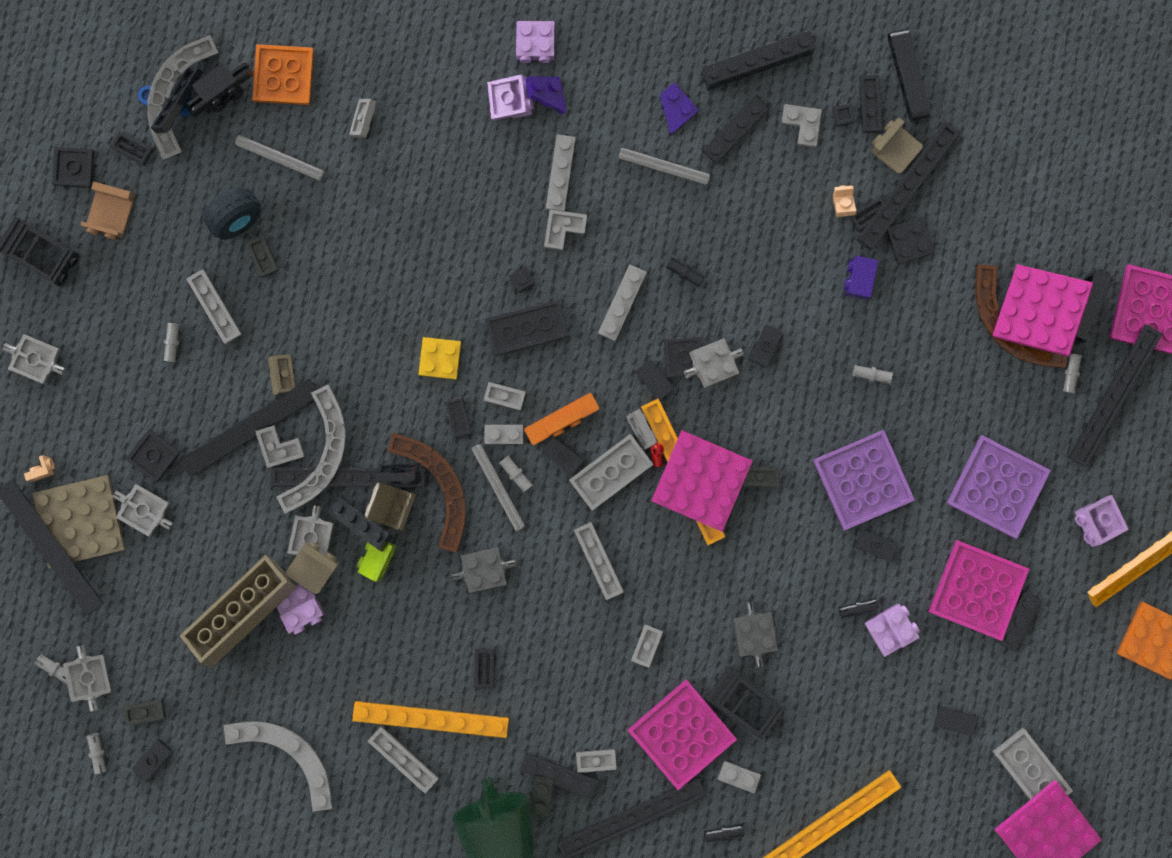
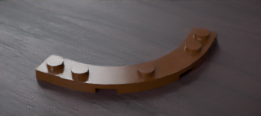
[975,264,1067,368]
[387,433,466,553]

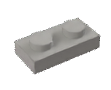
[349,99,376,138]
[484,382,526,411]
[626,409,657,451]
[485,425,523,444]
[631,624,663,668]
[576,749,616,773]
[717,761,761,793]

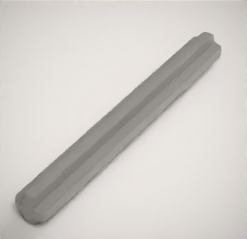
[235,135,324,180]
[619,148,710,185]
[472,444,524,531]

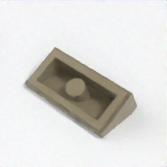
[268,354,295,395]

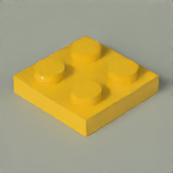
[418,337,461,380]

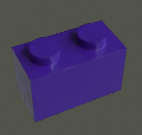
[843,256,878,300]

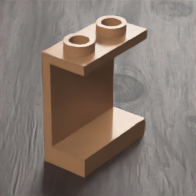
[81,182,135,240]

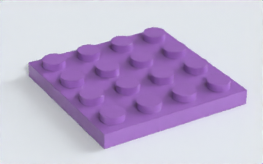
[813,430,915,531]
[946,435,1051,539]

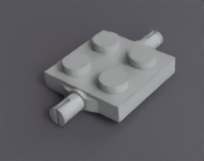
[2,334,66,384]
[684,338,744,388]
[113,484,173,537]
[287,505,334,555]
[63,645,111,712]

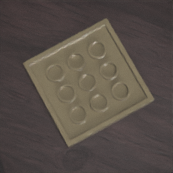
[32,475,126,568]

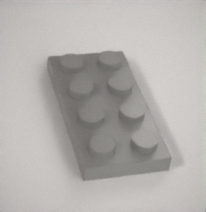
[569,434,653,511]
[992,728,1073,800]

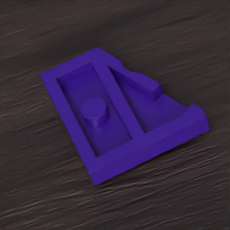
[525,76,567,114]
[660,82,699,135]

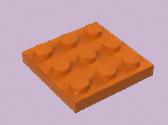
[252,44,314,105]
[1116,602,1172,680]

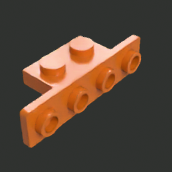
[524,393,599,445]

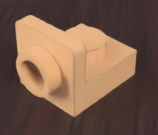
[833,185,856,217]
[24,455,55,482]

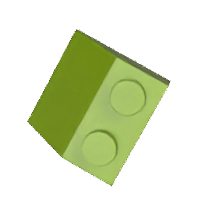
[357,542,397,582]

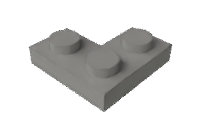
[781,104,822,148]
[544,209,587,251]
[255,425,305,468]

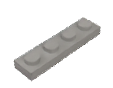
[546,134,575,212]
[598,264,647,341]
[186,269,242,344]
[574,522,623,600]
[368,726,439,793]

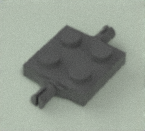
[451,547,517,594]
[733,601,778,668]

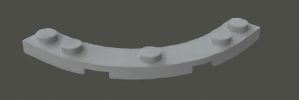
[147,35,218,160]
[276,385,346,514]
[223,721,333,812]

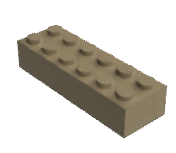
[180,555,297,668]

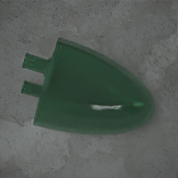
[452,777,534,858]

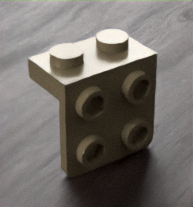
[871,117,923,174]
[365,482,416,531]
[286,541,339,594]

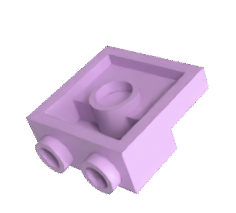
[516,21,554,63]
[487,75,534,121]
[1075,495,1129,547]
[277,584,325,635]
[864,604,920,657]

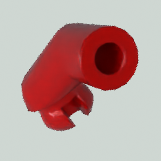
[651,443,664,467]

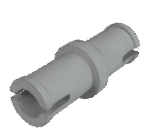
[163,323,180,362]
[1063,354,1082,394]
[852,365,893,384]
[499,455,533,493]
[34,654,67,684]
[86,733,107,774]

